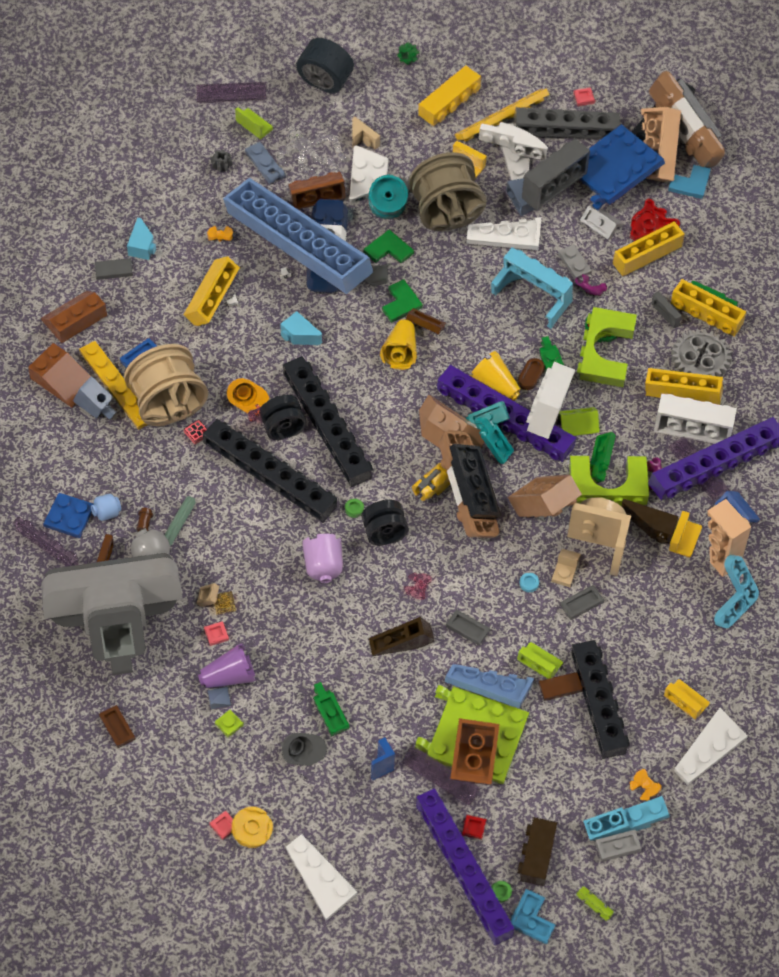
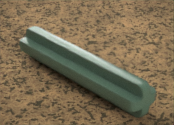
[165,496,196,546]

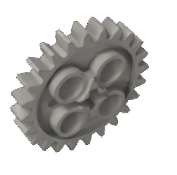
[671,329,732,377]

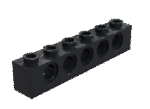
[571,640,630,759]

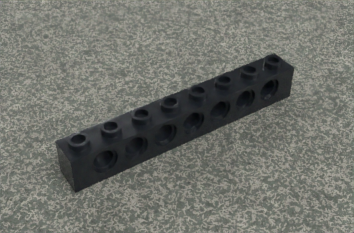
[283,356,373,487]
[203,419,337,523]

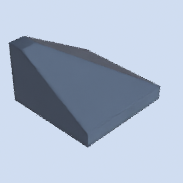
[208,687,231,709]

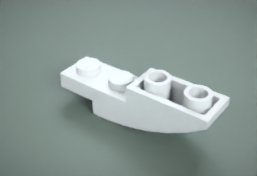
[479,122,548,160]

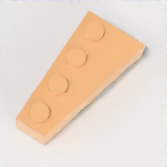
[641,107,681,182]
[707,499,751,577]

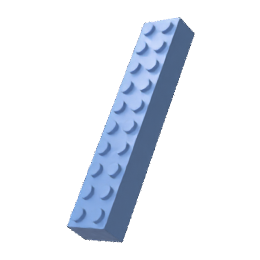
[223,178,373,294]

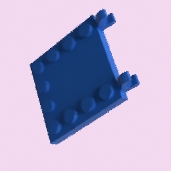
[579,124,665,210]

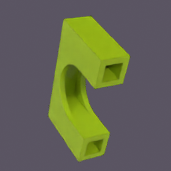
[577,307,637,387]
[569,456,649,506]

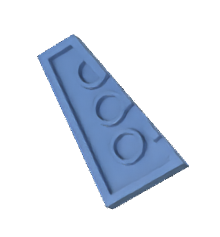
[445,664,534,709]

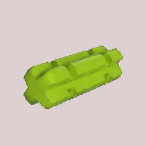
[576,887,614,921]

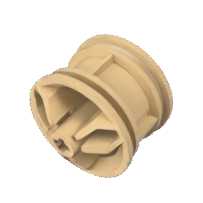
[124,344,208,426]

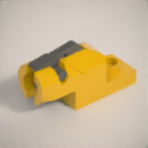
[412,463,451,501]

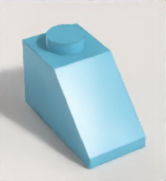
[127,218,156,260]
[281,311,322,345]

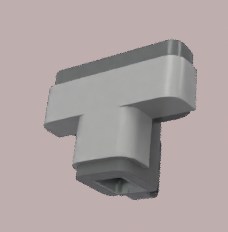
[41,553,183,676]

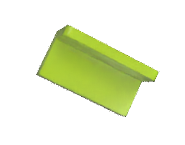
[235,107,273,140]
[558,407,600,436]
[517,642,563,679]

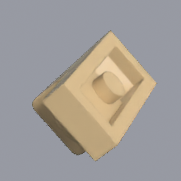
[352,117,380,149]
[551,549,581,587]

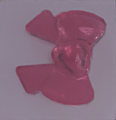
[247,404,262,421]
[404,572,432,600]

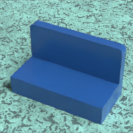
[715,491,760,523]
[371,737,395,780]

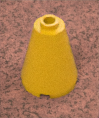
[380,320,417,370]
[470,351,520,401]

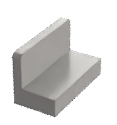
[580,205,624,239]

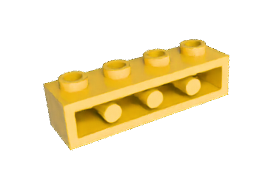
[418,65,481,126]
[613,221,685,276]
[183,256,240,326]
[670,279,746,337]
[645,368,723,405]

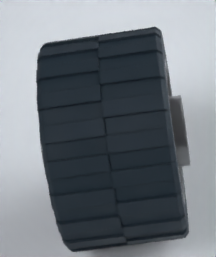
[296,37,354,94]

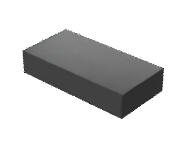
[95,258,133,280]
[651,291,682,328]
[560,585,604,620]
[446,609,490,646]

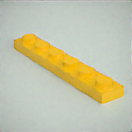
[455,88,549,142]
[79,341,148,430]

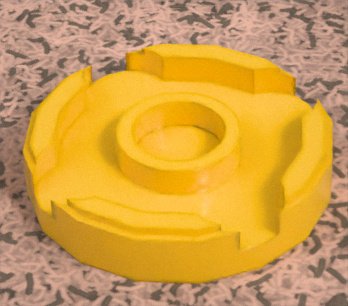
[231,806,273,848]

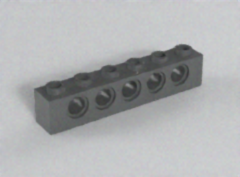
[514,107,621,139]

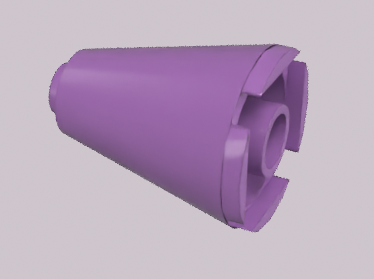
[198,643,256,688]

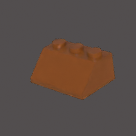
[288,172,346,209]
[41,291,107,344]

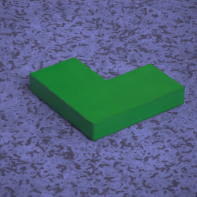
[363,229,414,263]
[382,279,423,323]

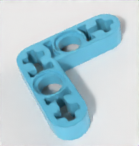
[714,554,759,628]

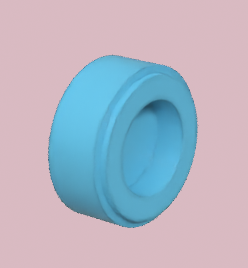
[520,573,539,592]

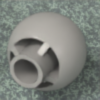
[131,528,170,557]

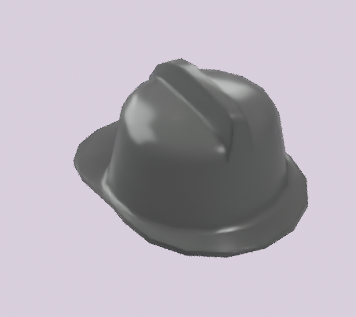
[365,263,391,286]
[280,733,327,766]

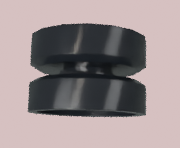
[259,395,307,441]
[361,499,409,546]

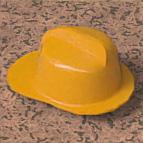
[227,378,269,414]

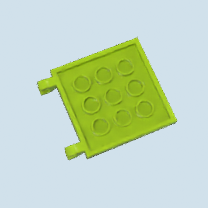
[415,685,529,784]

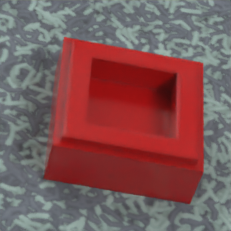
[462,815,486,840]

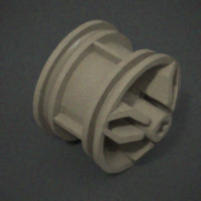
[408,152,486,231]

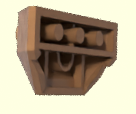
[419,394,485,448]

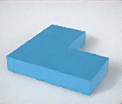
[668,165,711,199]
[510,889,556,945]

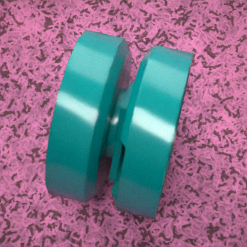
[368,175,408,219]

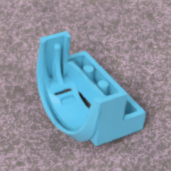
[491,247,573,329]

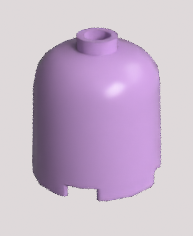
[302,534,343,583]

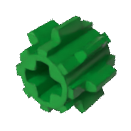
[397,42,419,65]

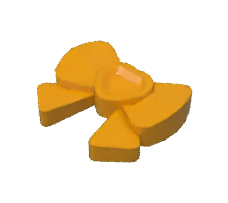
[207,226,233,242]
[630,769,662,801]

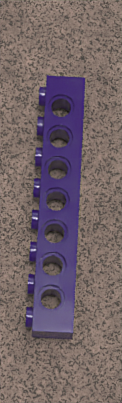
[437,365,576,462]
[648,417,779,501]
[416,788,514,946]

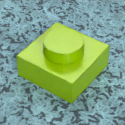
[215,710,243,738]

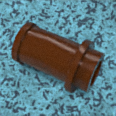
[136,508,153,532]

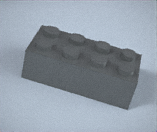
[522,138,590,211]

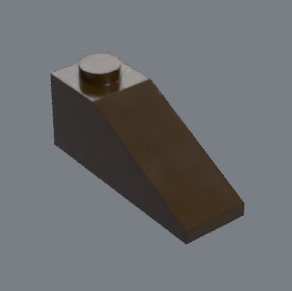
[621,499,679,544]
[368,617,435,656]

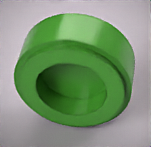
[345,499,364,518]
[491,881,512,903]

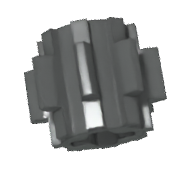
[210,150,232,173]

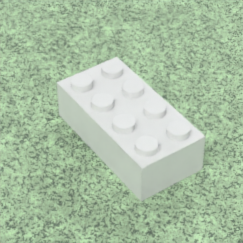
[526,362,575,439]
[654,394,737,444]

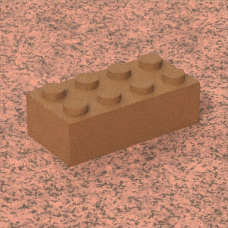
[508,475,582,518]

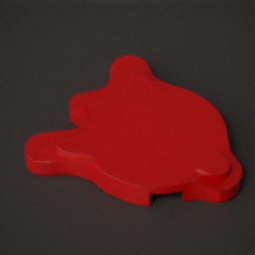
[630,199,680,241]

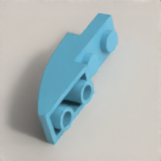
[583,796,670,841]

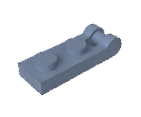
[245,142,285,185]

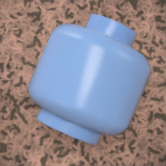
[91,494,121,521]

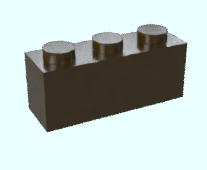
[517,817,558,887]

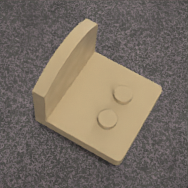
[568,498,631,576]

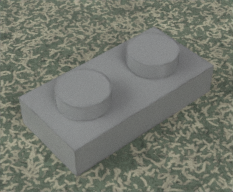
[558,245,592,279]
[595,830,642,862]

